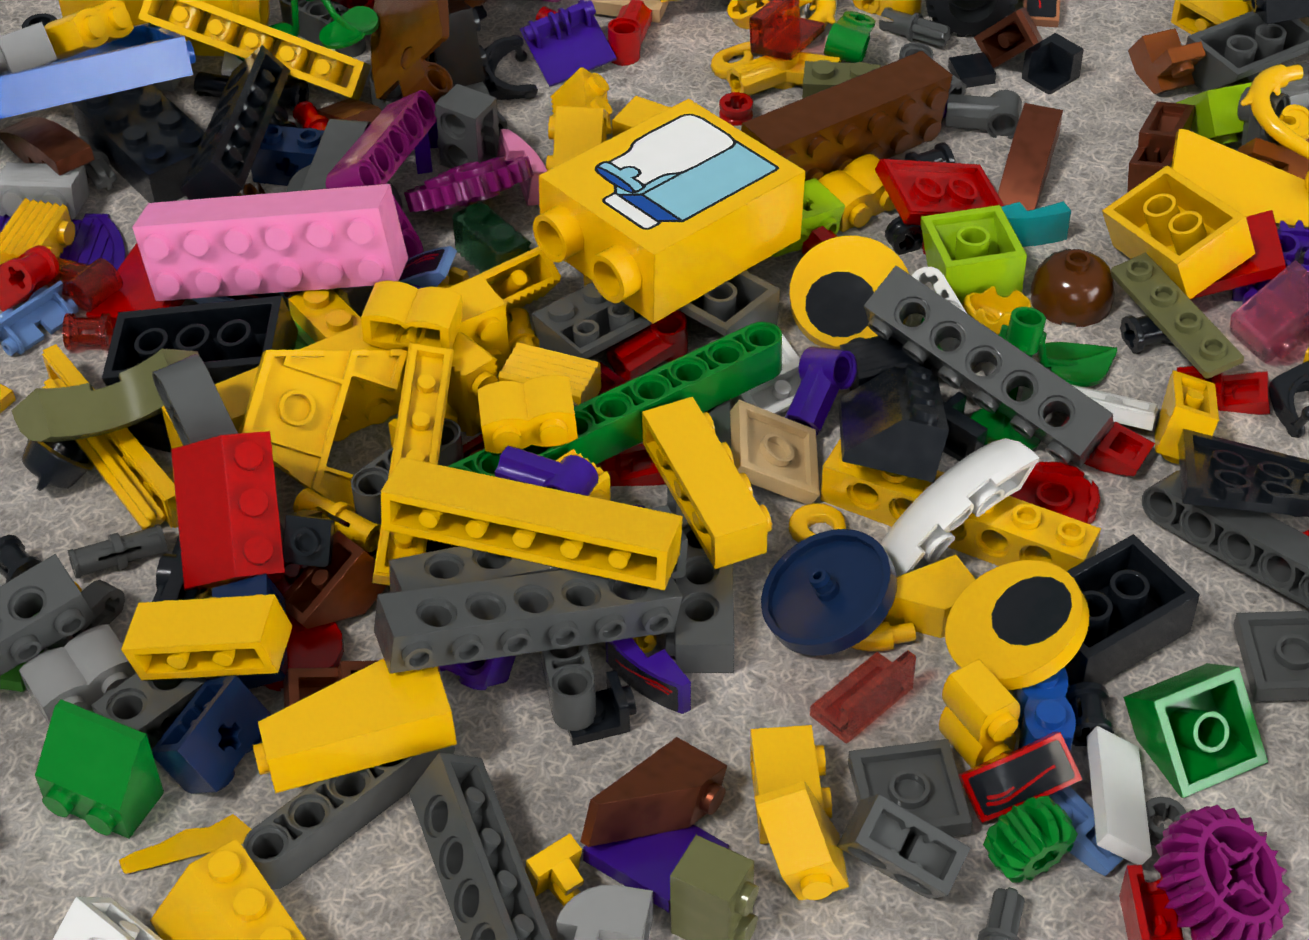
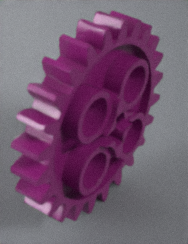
[404,156,534,212]

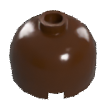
[1030,249,1115,327]

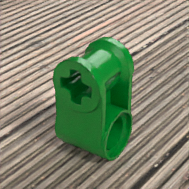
[824,11,876,63]

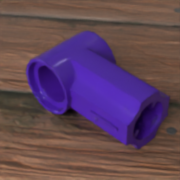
[785,346,857,435]
[495,446,599,496]

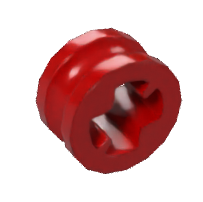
[719,92,753,126]

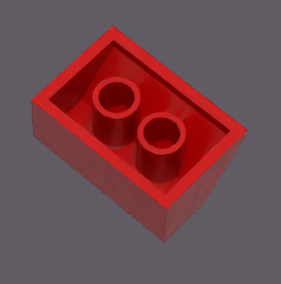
[171,431,285,591]

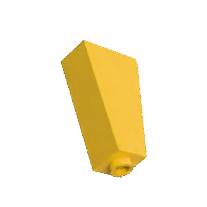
[1171,129,1309,229]
[253,658,457,793]

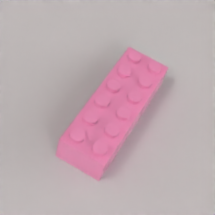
[132,184,408,301]

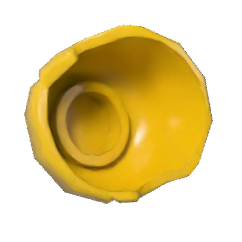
[962,286,1031,335]

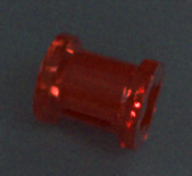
[63,313,114,351]

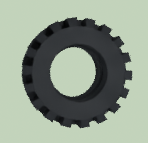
[925,0,1018,37]

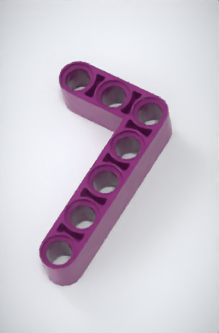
[326,90,437,259]

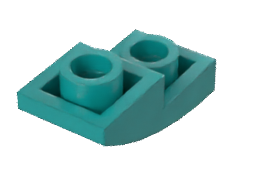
[1001,201,1071,247]

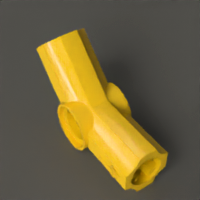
[727,41,842,96]

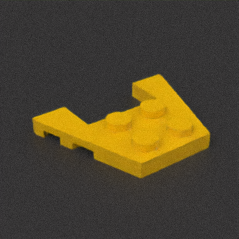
[239,349,408,512]

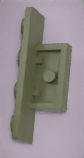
[1111,253,1244,378]

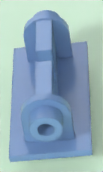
[0,280,79,356]

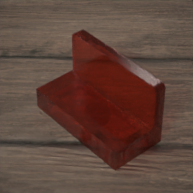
[749,0,825,60]
[810,650,916,744]

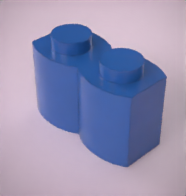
[1013,667,1076,752]

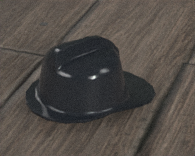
[22,439,94,491]

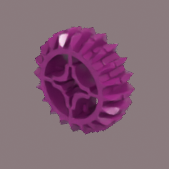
[1153,804,1292,940]

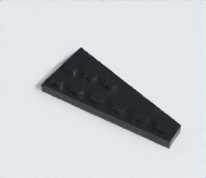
[1178,429,1309,517]

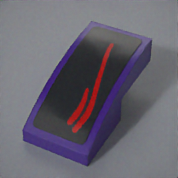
[605,638,691,714]

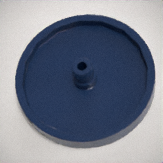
[761,529,897,656]

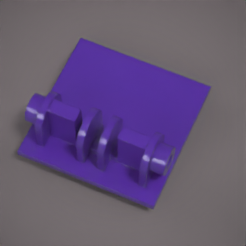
[519,0,617,87]

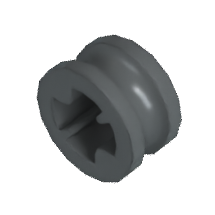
[1146,796,1187,846]

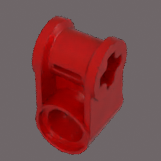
[0,245,59,312]

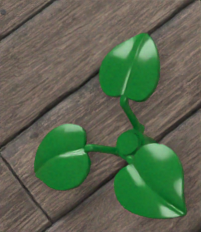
[235,0,380,61]
[921,307,1117,451]

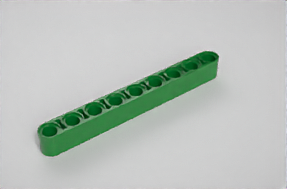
[447,322,782,477]

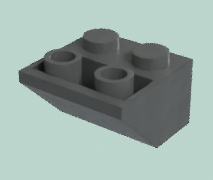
[532,282,652,359]

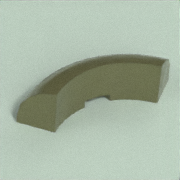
[11,349,199,442]

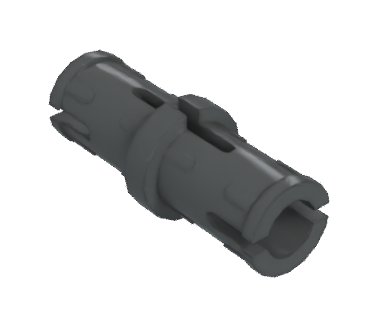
[68,524,168,579]

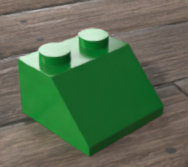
[1123,663,1268,798]
[35,699,164,839]

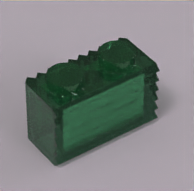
[452,201,532,273]

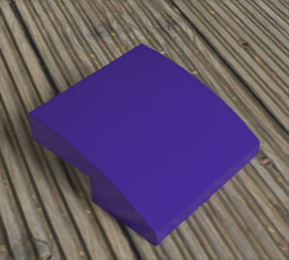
[582,824,729,913]

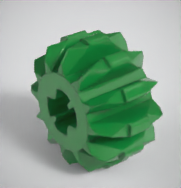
[983,796,1078,883]

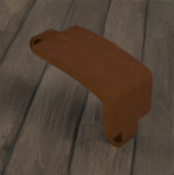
[370,0,487,104]

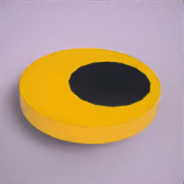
[790,236,909,350]
[945,560,1089,690]

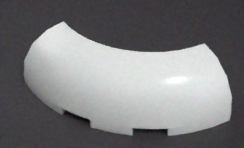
[880,438,1039,577]

